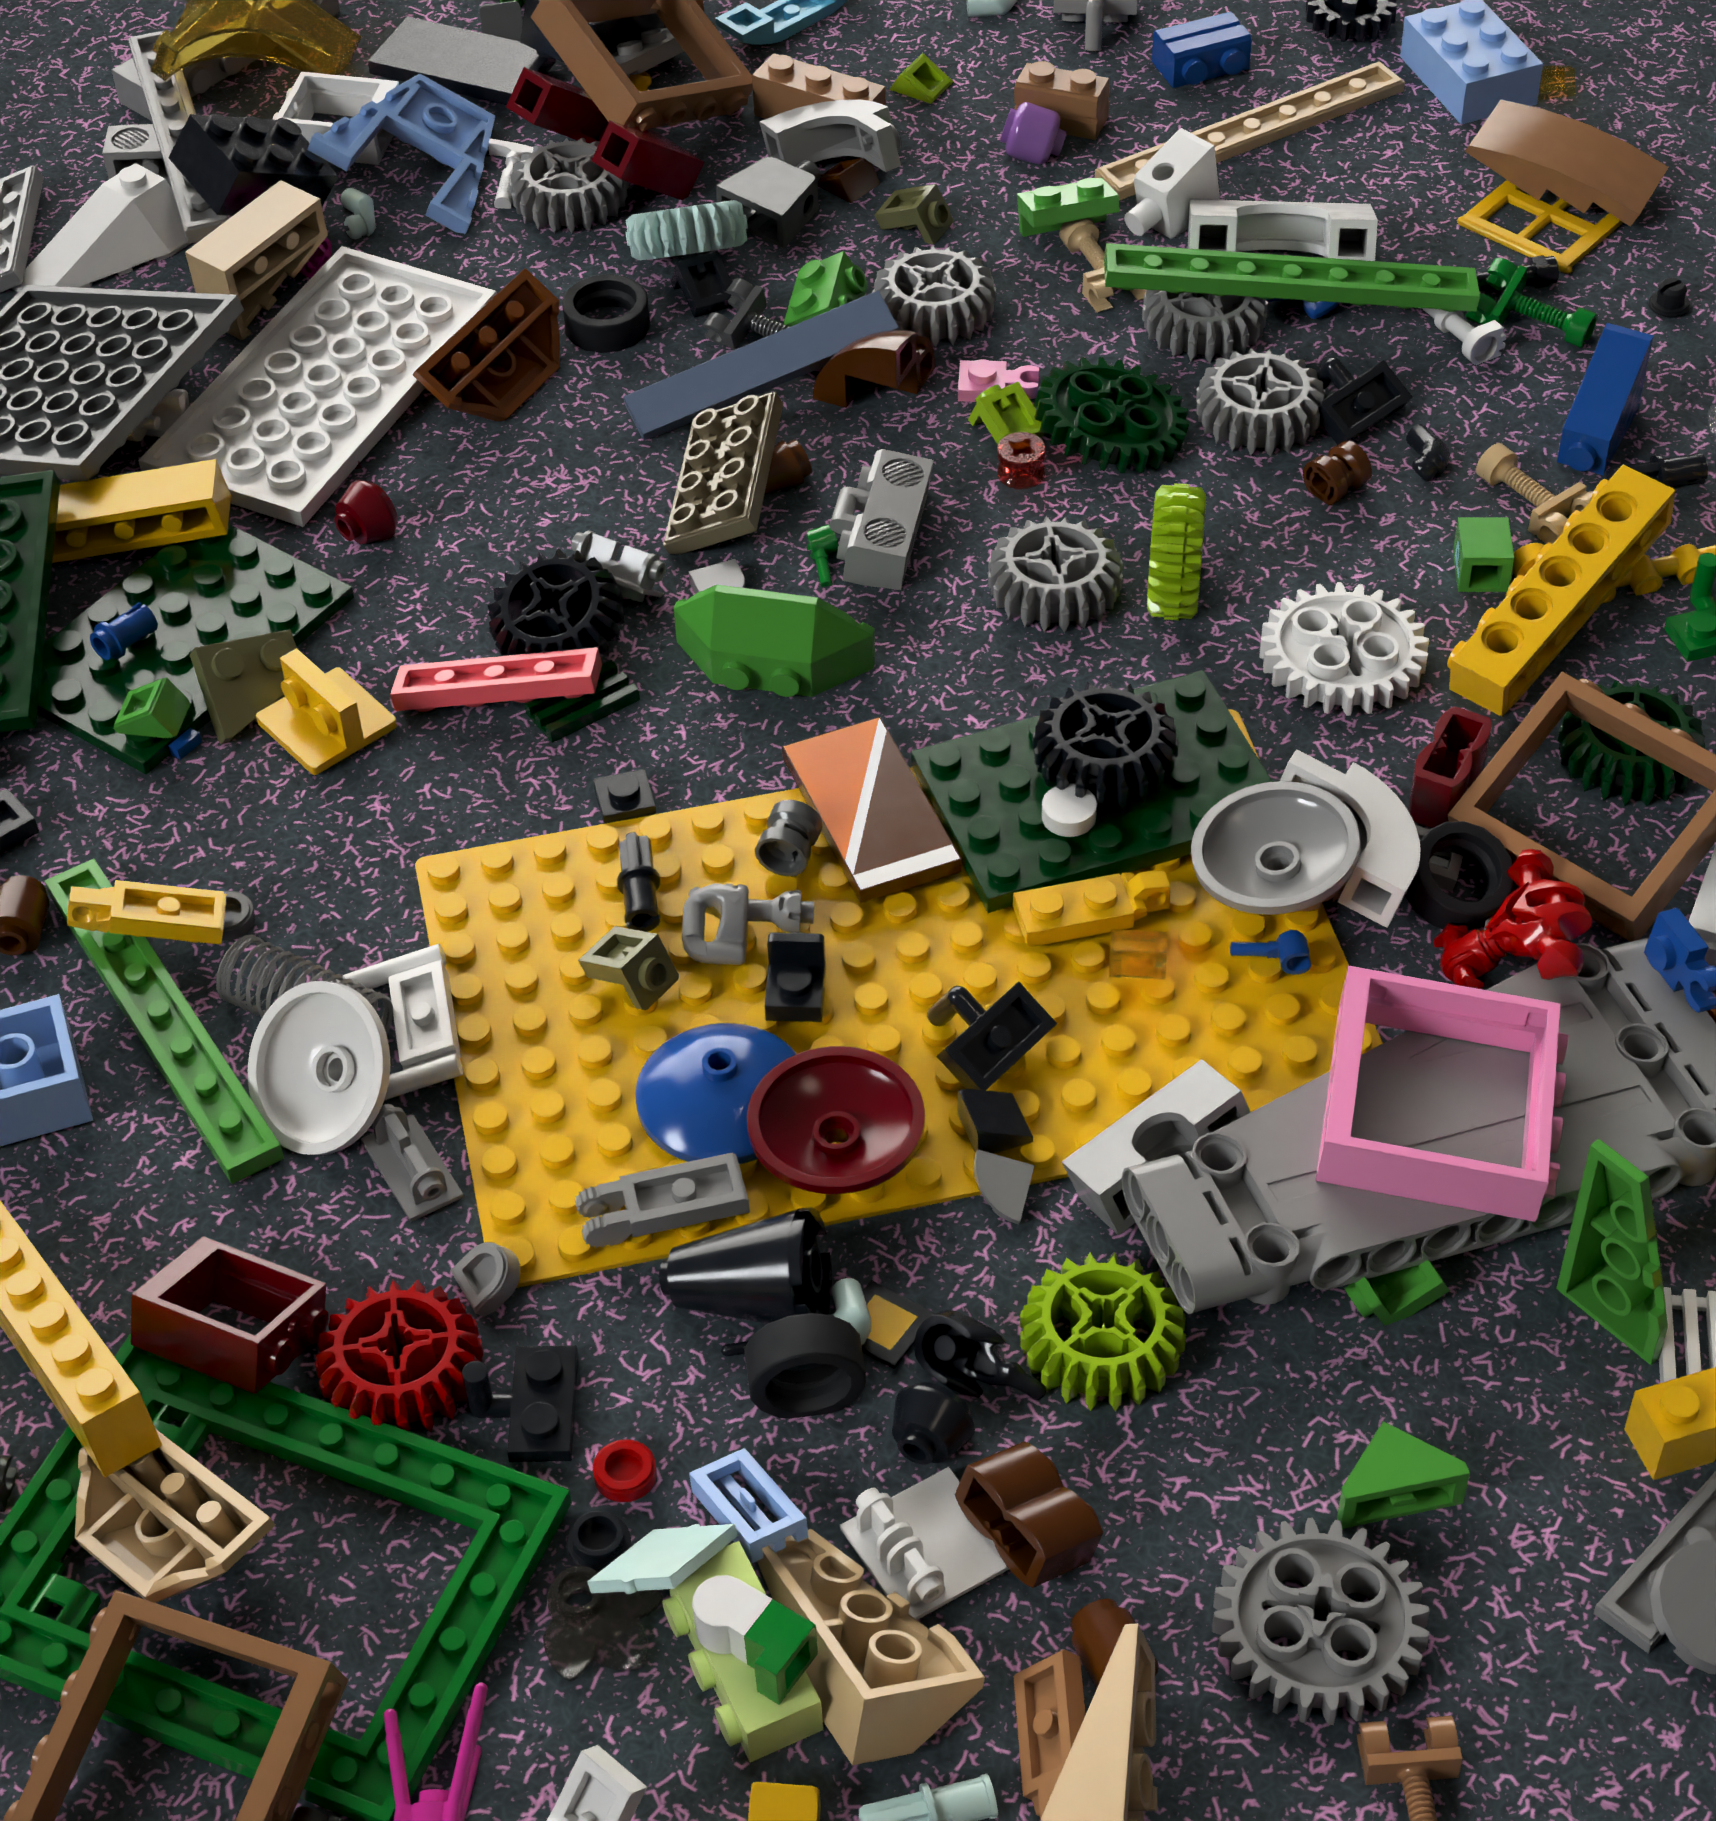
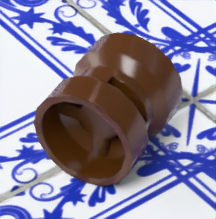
[1303,440,1372,505]

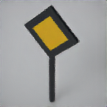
[721,1280,936,1369]

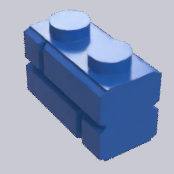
[1152,11,1252,88]

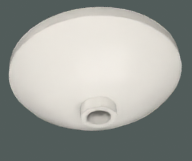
[248,981,390,1155]

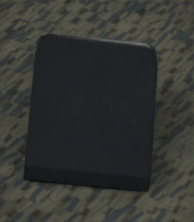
[958,1089,1033,1154]

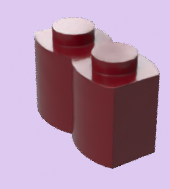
[1408,706,1491,828]

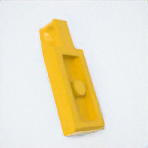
[1013,870,1171,947]
[67,880,227,945]

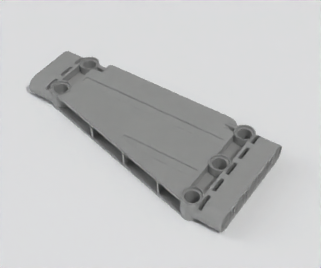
[1122,938,1716,1314]

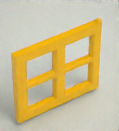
[1457,180,1624,273]

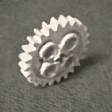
[1259,582,1429,716]

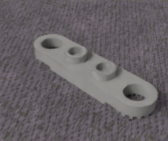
[611,28,684,78]

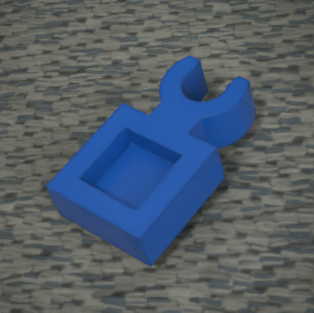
[1644,908,1716,1013]

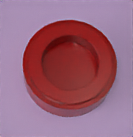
[593,1439,657,1502]

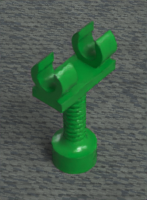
[1465,258,1598,349]

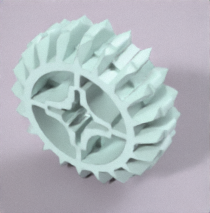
[625,200,748,260]

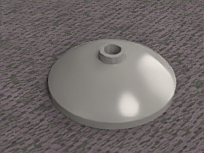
[1191,781,1360,915]

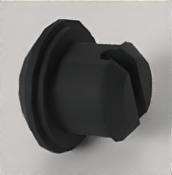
[1648,278,1691,318]

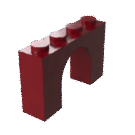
[506,67,705,200]

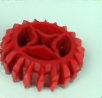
[315,1279,484,1432]

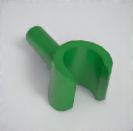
[807,524,838,587]

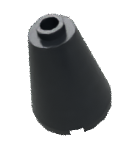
[659,1207,832,1324]

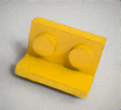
[256,648,397,775]

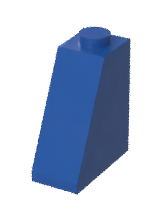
[1557,323,1654,475]

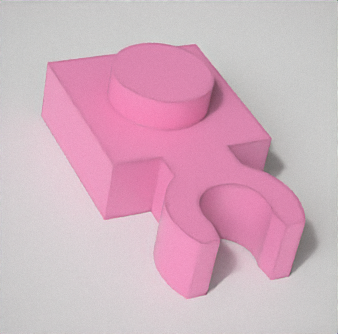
[958,359,1039,402]

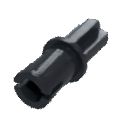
[1607,453,1708,488]
[617,832,661,932]

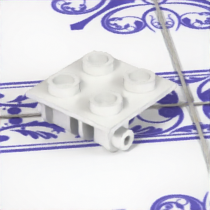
[840,1467,1009,1620]

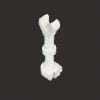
[1422,308,1506,365]

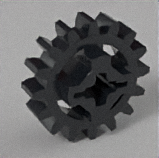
[1306,0,1397,42]

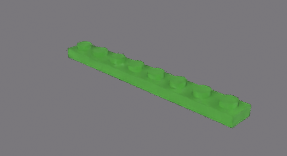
[1104,243,1480,312]
[44,858,284,1184]

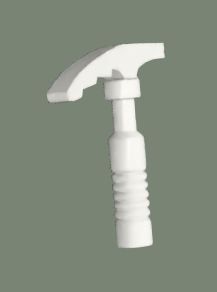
[488,138,533,209]

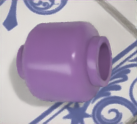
[1000,102,1067,164]

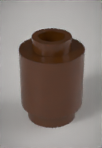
[0,875,50,956]
[1070,1599,1159,1689]

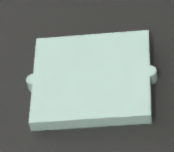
[587,1524,738,1594]

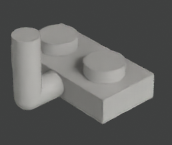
[1053,0,1137,51]

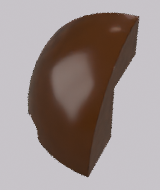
[813,330,936,408]

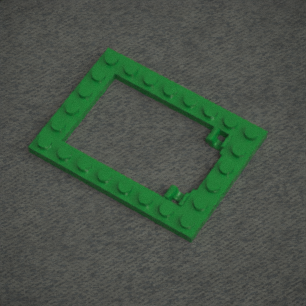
[0,1333,572,1821]

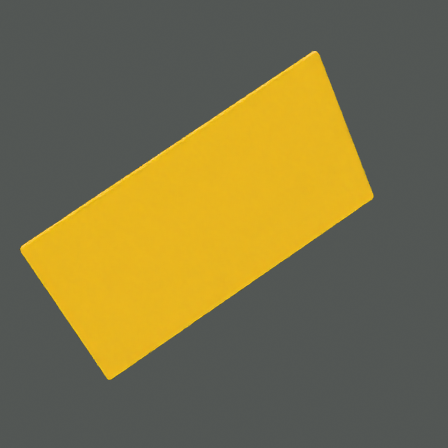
[415,709,1383,1288]

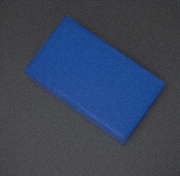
[168,727,202,760]

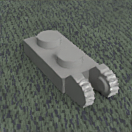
[575,1152,750,1248]

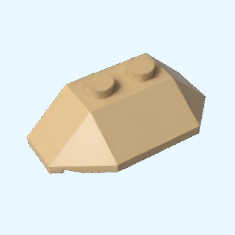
[75,1429,275,1603]

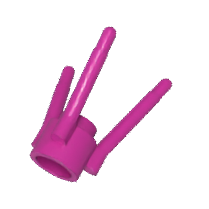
[384,1682,488,1821]

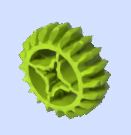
[1147,483,1206,621]
[1020,1252,1186,1412]

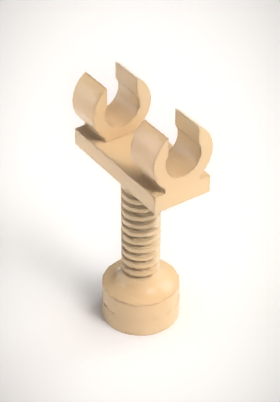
[1059,218,1146,313]
[1476,443,1593,544]

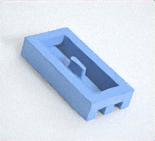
[689,1448,809,1563]

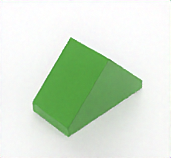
[1337,1421,1470,1529]

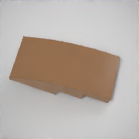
[1465,100,1669,227]

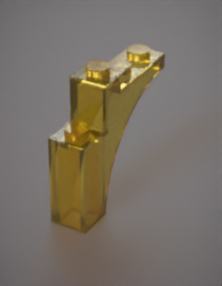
[151,0,362,81]

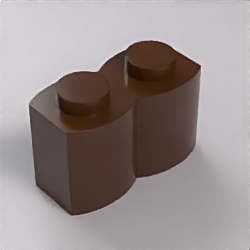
[955,1441,1103,1588]

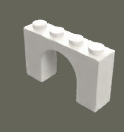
[1188,199,1378,261]

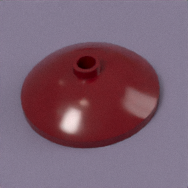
[747,1046,925,1194]

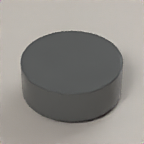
[222,891,255,941]

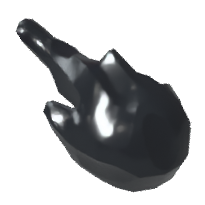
[914,1310,1046,1400]

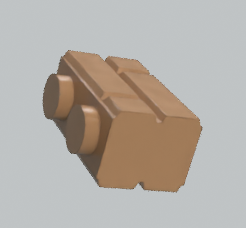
[1014,61,1110,140]

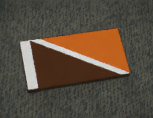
[782,716,962,904]

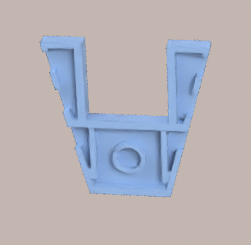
[307,73,495,234]

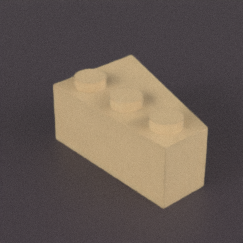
[185,180,328,340]

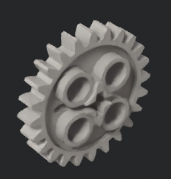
[1212,1518,1430,1725]

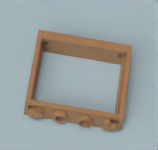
[531,0,753,132]
[1448,672,1716,942]
[3,1590,348,1821]

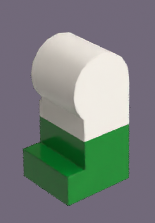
[692,1575,818,1705]

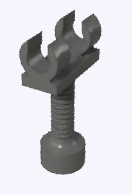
[702,278,789,349]

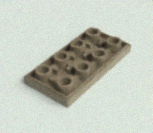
[663,391,783,555]

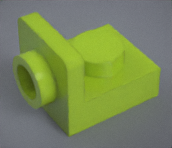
[968,381,1044,454]

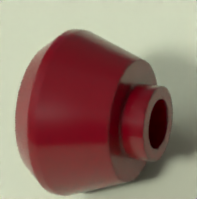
[334,480,398,544]

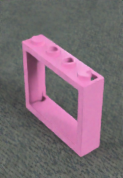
[1316,966,1569,1222]

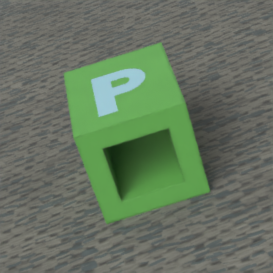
[1453,517,1514,592]

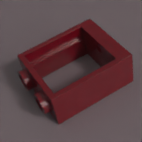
[130,1236,329,1394]

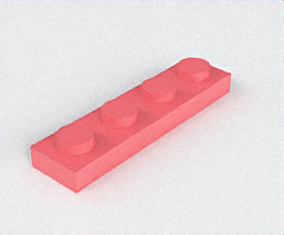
[390,647,602,712]

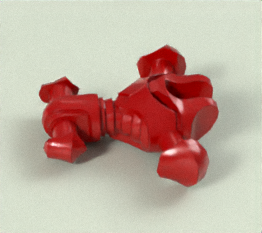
[1434,848,1593,989]

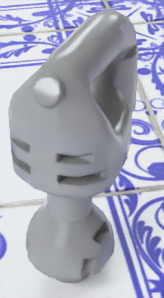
[682,883,814,965]

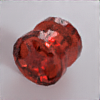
[997,432,1045,489]

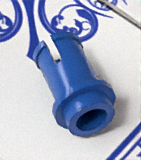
[90,602,158,660]

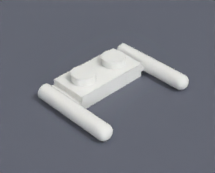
[331,944,463,1100]

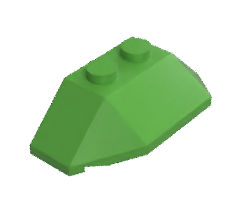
[674,584,876,697]

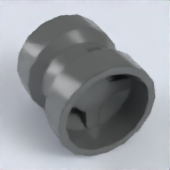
[755,800,823,876]

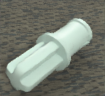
[859,1774,998,1821]

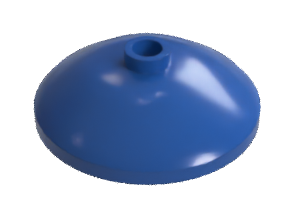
[636,1023,797,1164]

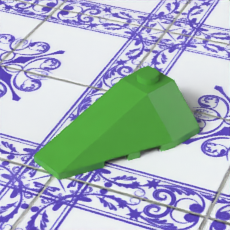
[1556,1138,1668,1365]

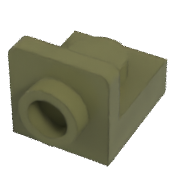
[874,184,953,244]
[578,926,679,1010]

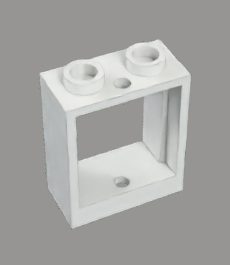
[273,72,399,165]

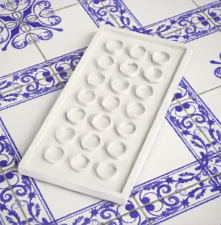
[138,246,497,527]

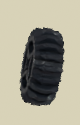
[488,548,625,656]
[1032,680,1179,810]

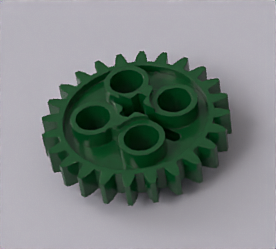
[1034,357,1189,473]

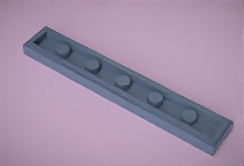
[624,291,899,440]

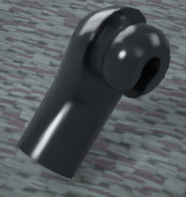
[1406,424,1450,482]

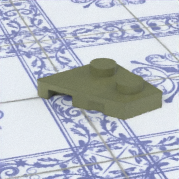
[190,629,297,744]

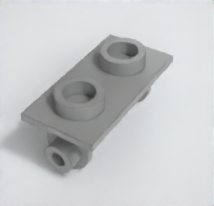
[571,530,666,602]
[361,1104,464,1222]

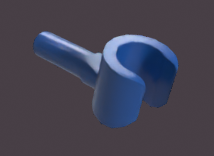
[1230,930,1311,975]

